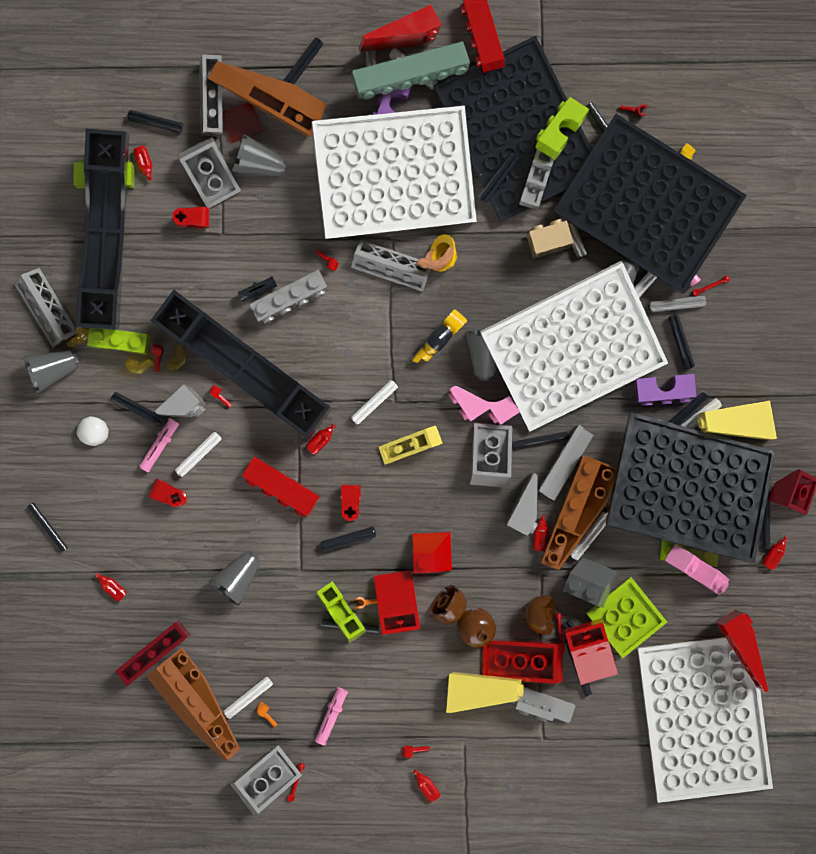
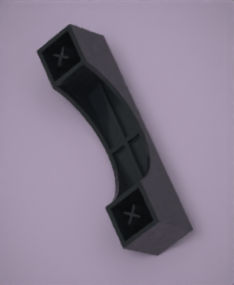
[76,128,130,330]
[150,289,333,439]

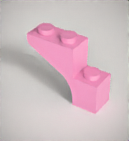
[448,386,520,425]
[665,544,730,596]

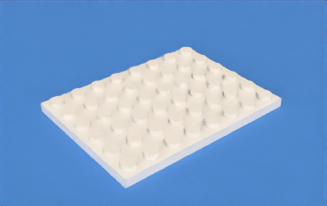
[311,106,477,239]
[480,261,668,431]
[637,637,773,803]

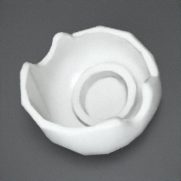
[76,416,109,446]

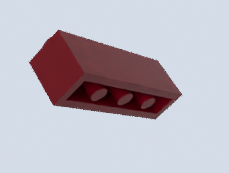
[115,620,191,686]

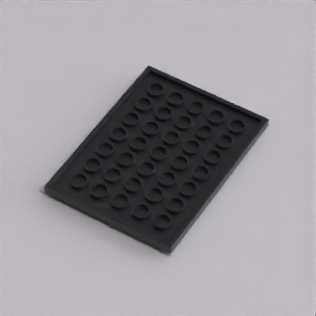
[433,35,593,223]
[553,113,747,294]
[605,412,776,564]

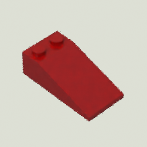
[358,4,442,52]
[716,610,769,693]
[482,640,563,684]

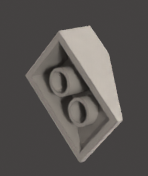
[179,136,241,208]
[470,423,512,488]
[505,473,537,536]
[229,745,302,814]

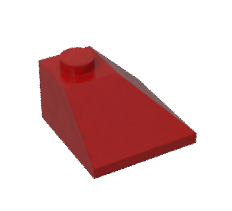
[412,532,452,573]

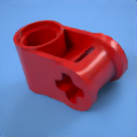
[172,207,210,228]
[148,478,187,507]
[341,484,361,521]

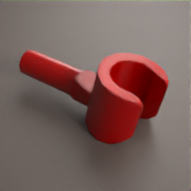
[620,104,648,118]
[315,249,338,271]
[151,344,164,372]
[210,385,232,408]
[402,745,430,758]

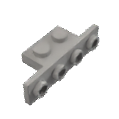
[509,687,575,723]

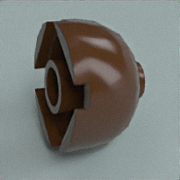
[430,585,467,625]
[523,595,555,635]
[457,608,496,648]

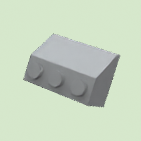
[155,385,207,417]

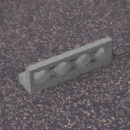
[351,240,431,292]
[14,268,78,348]
[537,425,594,501]

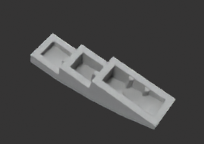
[519,129,554,210]

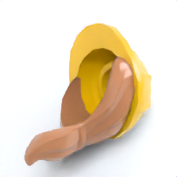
[416,234,457,272]

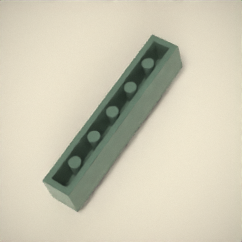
[352,42,470,100]

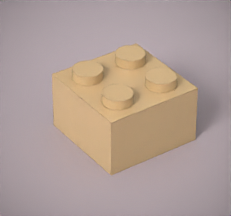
[527,219,573,259]

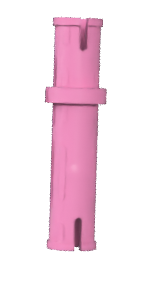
[139,418,180,472]
[314,687,348,745]

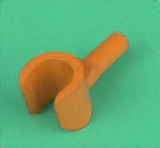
[352,597,377,610]
[257,702,277,728]

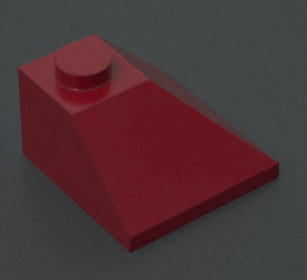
[769,469,816,515]

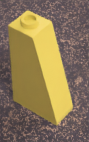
[697,401,777,440]
[446,672,524,713]

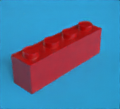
[460,0,505,72]
[242,457,321,517]

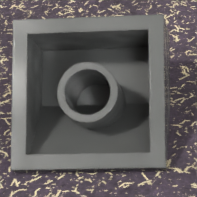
[563,557,618,607]

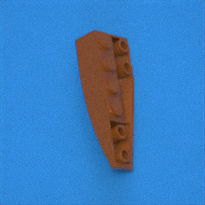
[208,61,326,137]
[541,455,617,570]
[146,648,240,761]

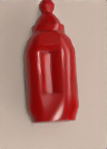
[133,146,152,181]
[306,424,336,455]
[533,515,549,552]
[762,536,788,570]
[95,573,127,602]
[413,770,441,803]

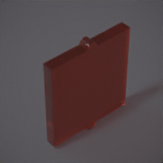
[222,103,262,143]

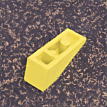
[379,426,443,465]

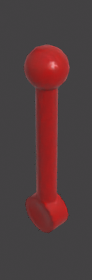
[692,275,730,296]
[555,613,566,653]
[287,763,305,802]

